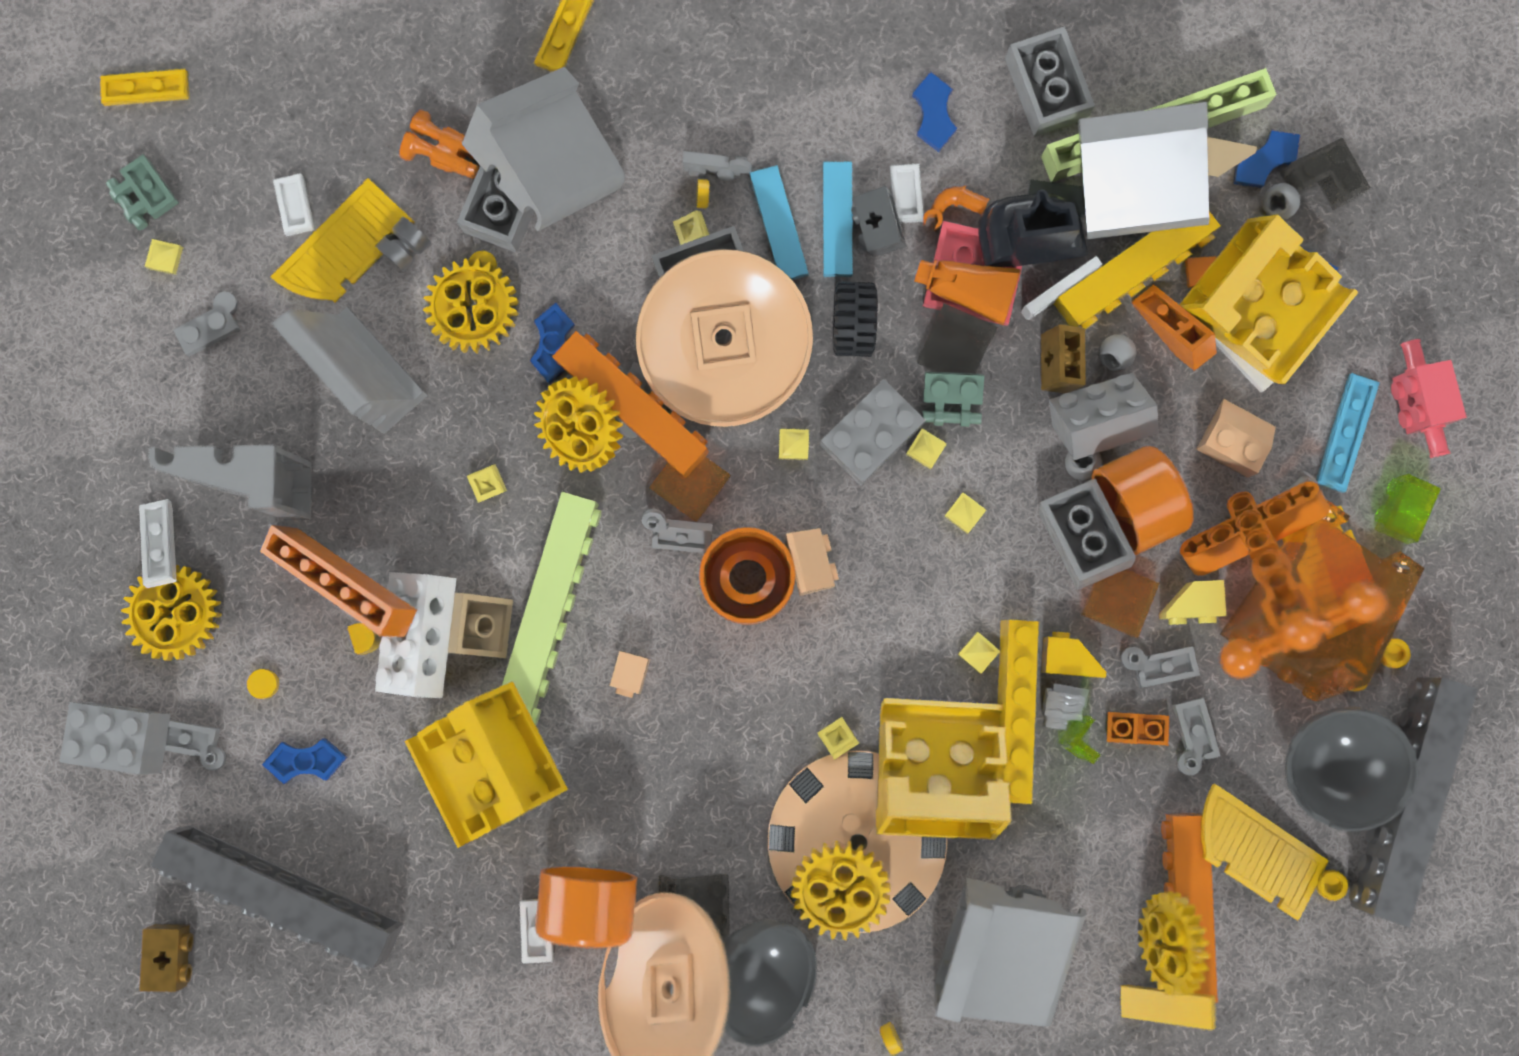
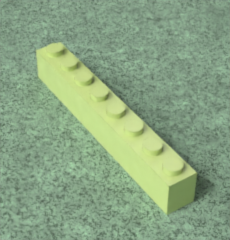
[1041,68,1277,182]
[502,492,601,725]

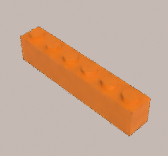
[552,331,709,478]
[260,525,417,637]
[1161,813,1218,1003]

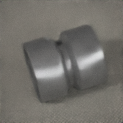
[376,216,431,272]

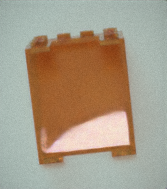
[1220,499,1425,702]

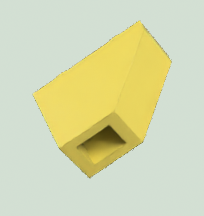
[1159,580,1227,625]

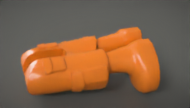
[399,109,479,179]

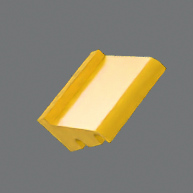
[1179,214,1358,384]
[404,681,568,848]
[875,698,1011,840]

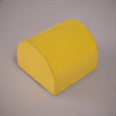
[347,623,381,655]

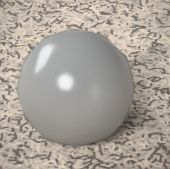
[1262,183,1300,220]
[1099,334,1137,371]
[1064,452,1103,481]

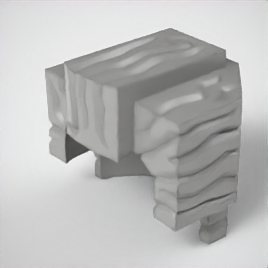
[1041,684,1089,730]

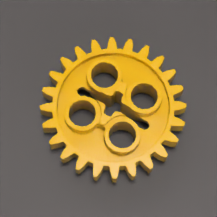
[423,258,519,353]
[534,376,623,473]
[121,565,222,661]
[791,840,891,940]
[1138,892,1210,997]

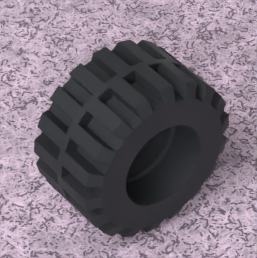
[833,282,878,357]

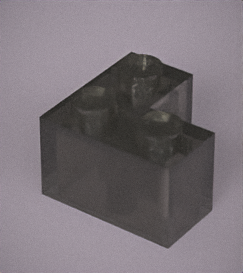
[1280,137,1371,211]

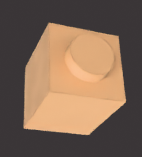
[610,651,650,698]

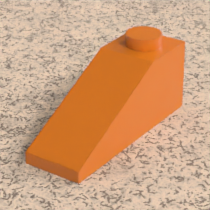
[1132,285,1217,371]

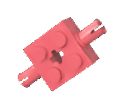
[1391,339,1467,458]

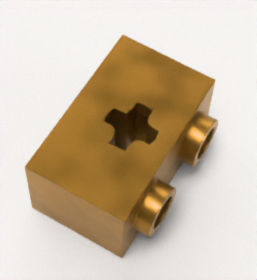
[1041,324,1086,393]
[139,924,194,992]

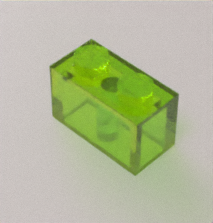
[1374,474,1441,544]

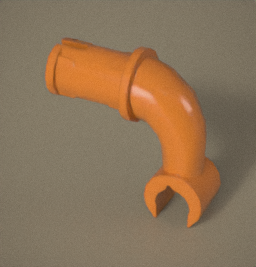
[923,185,989,231]

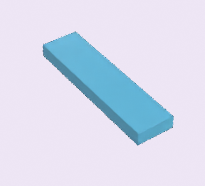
[823,162,853,277]
[750,165,809,280]
[1316,373,1380,493]

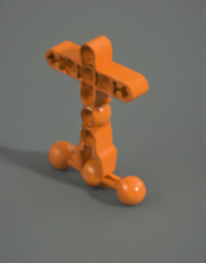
[1180,481,1387,679]

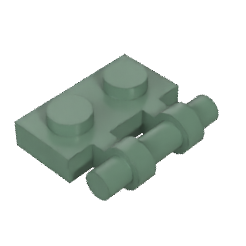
[106,155,179,230]
[922,372,984,427]

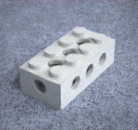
[375,572,456,698]

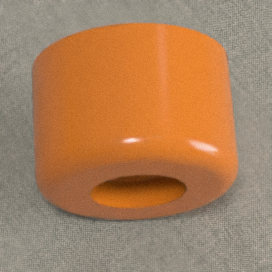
[1092,446,1194,555]
[699,527,795,625]
[535,867,638,948]

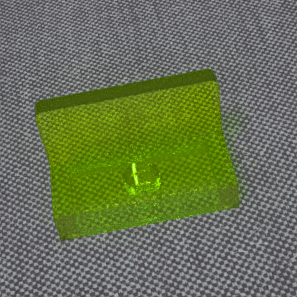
[1058,715,1101,764]

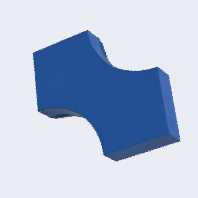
[912,72,957,153]
[1233,130,1300,188]
[530,303,575,384]
[262,738,348,784]

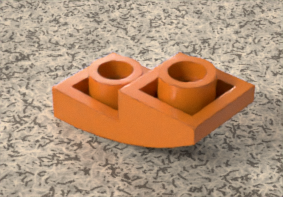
[1107,712,1169,746]

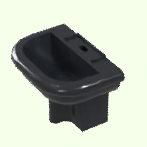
[978,189,1088,267]

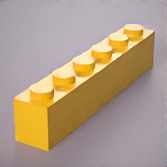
[1053,211,1220,330]
[997,620,1039,804]

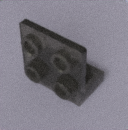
[917,303,998,374]
[659,873,730,936]

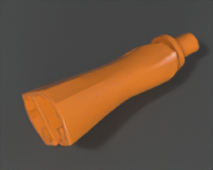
[914,259,1021,326]

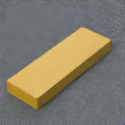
[534,0,594,72]
[100,69,189,106]
[1121,985,1216,1030]

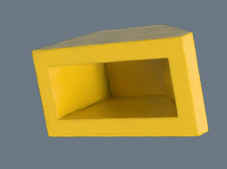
[1041,632,1106,678]

